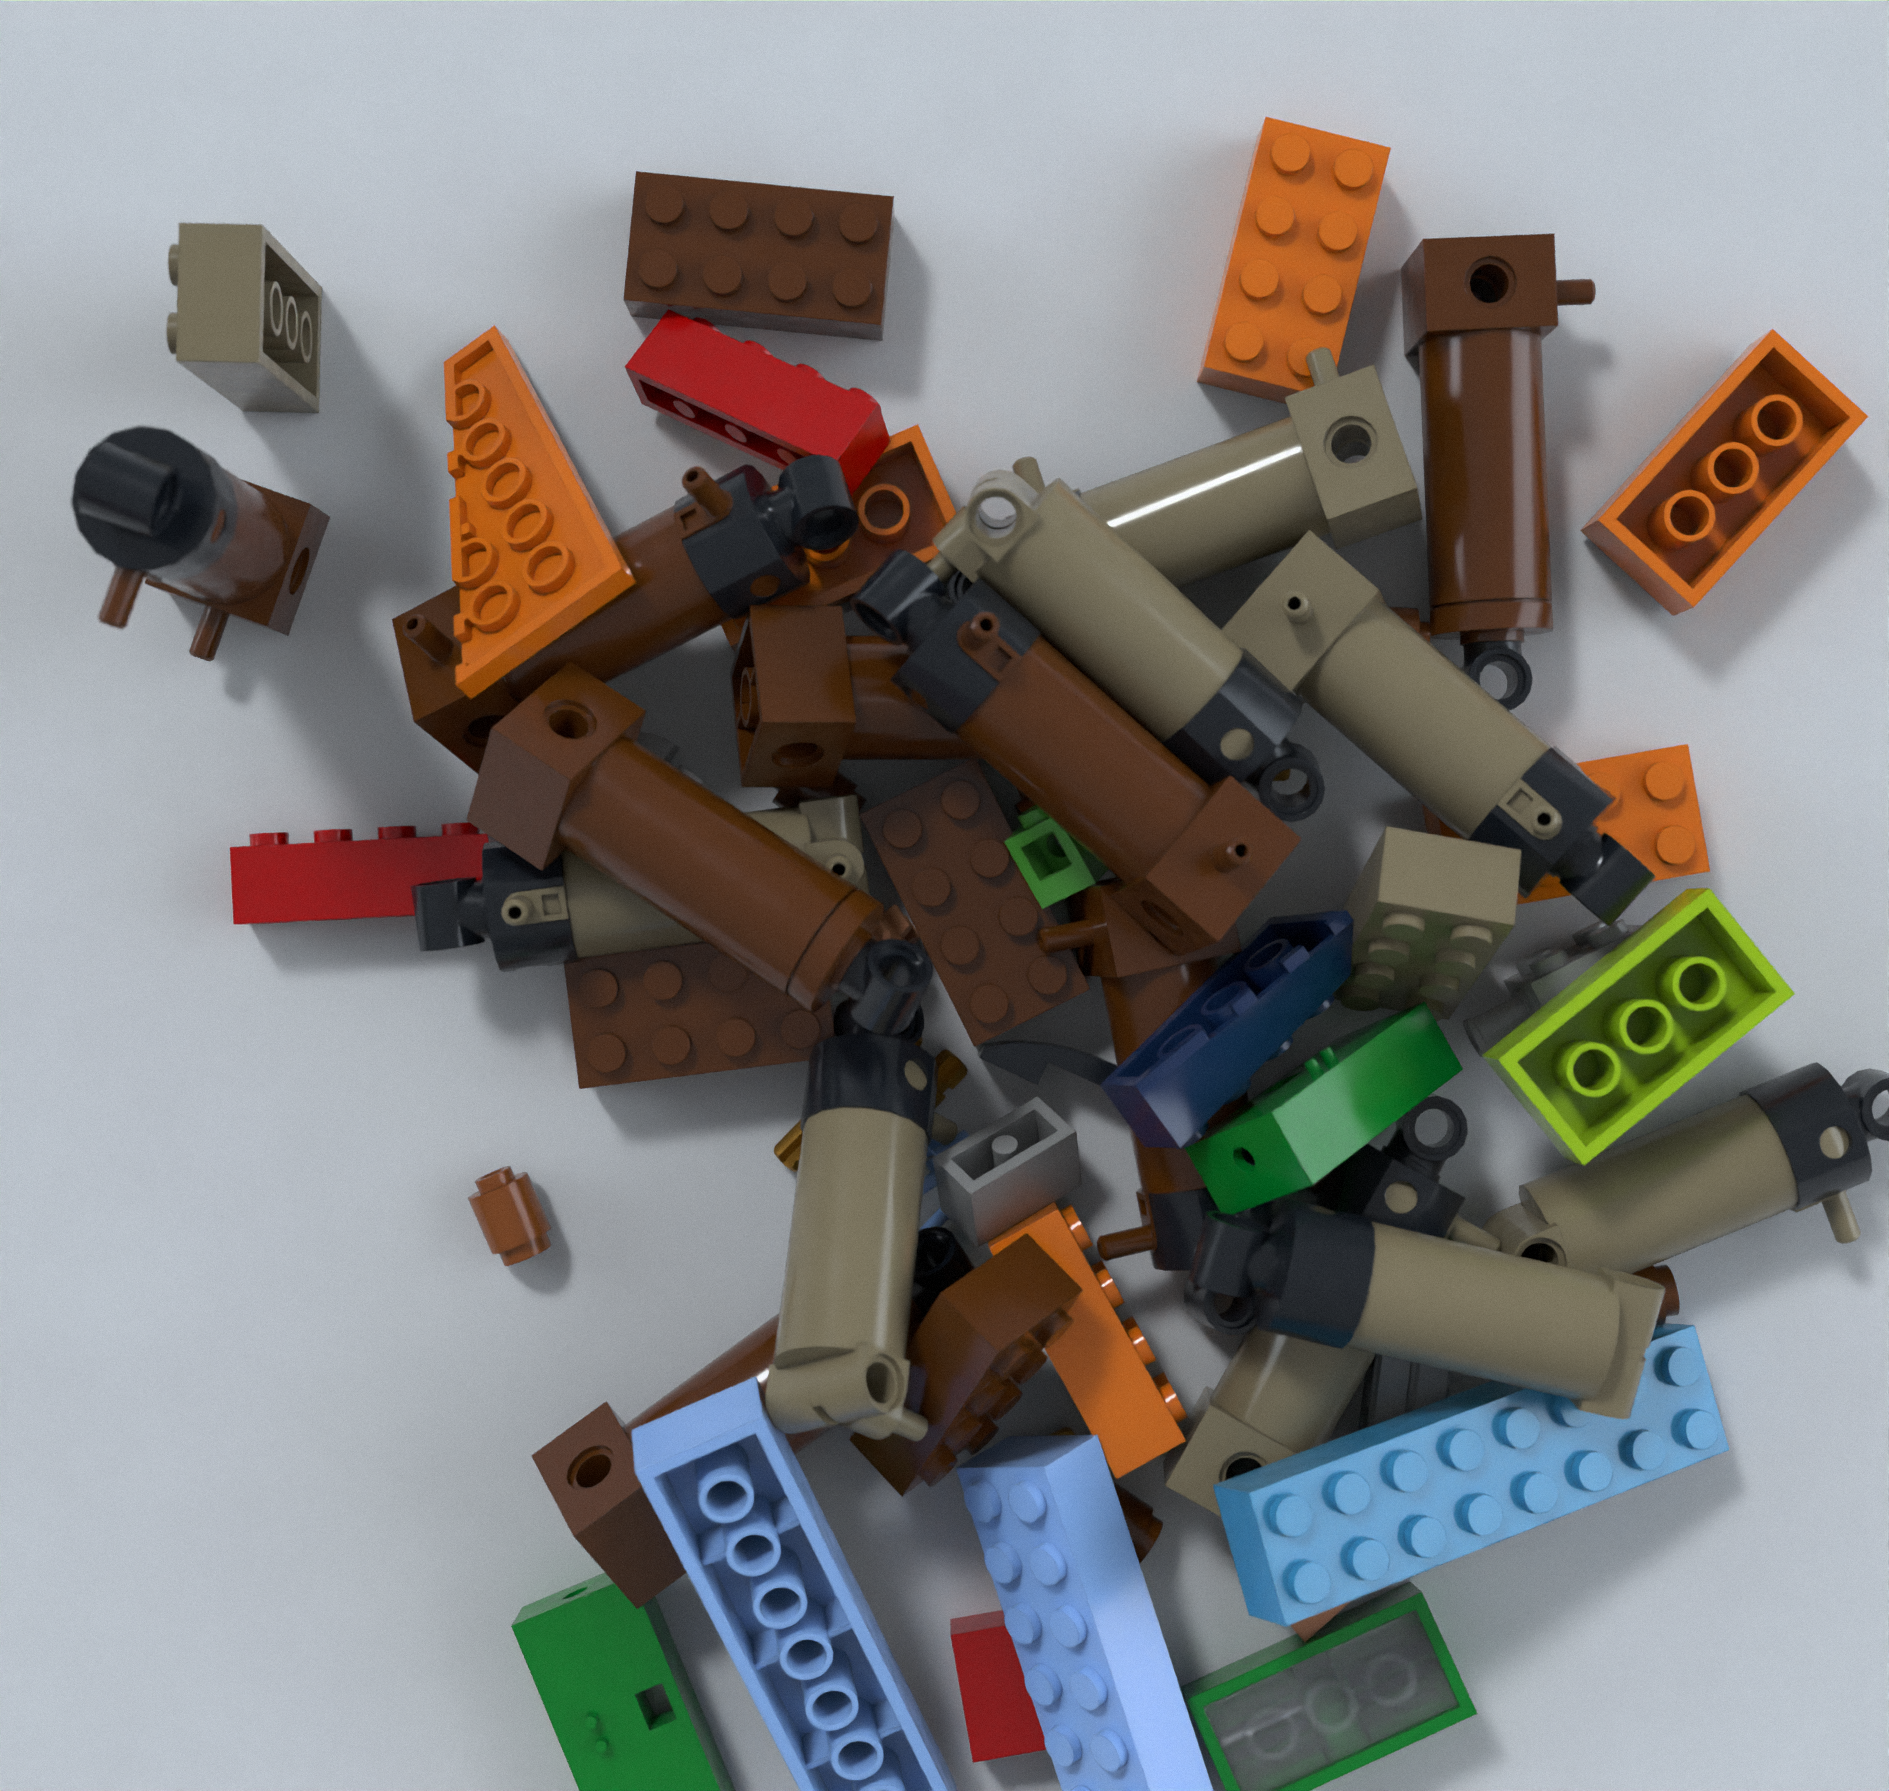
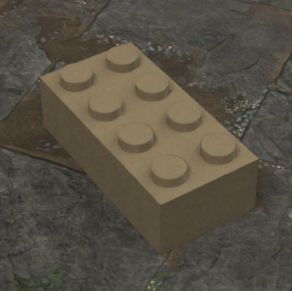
[166,223,322,413]
[1333,826,1521,1022]

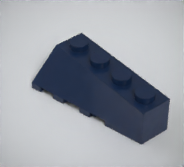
[1100,910,1354,1149]

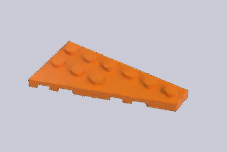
[444,325,636,699]

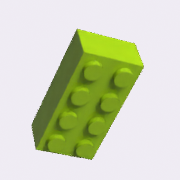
[1482,888,1795,1166]

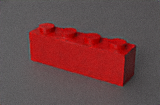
[625,309,891,496]
[230,822,498,925]

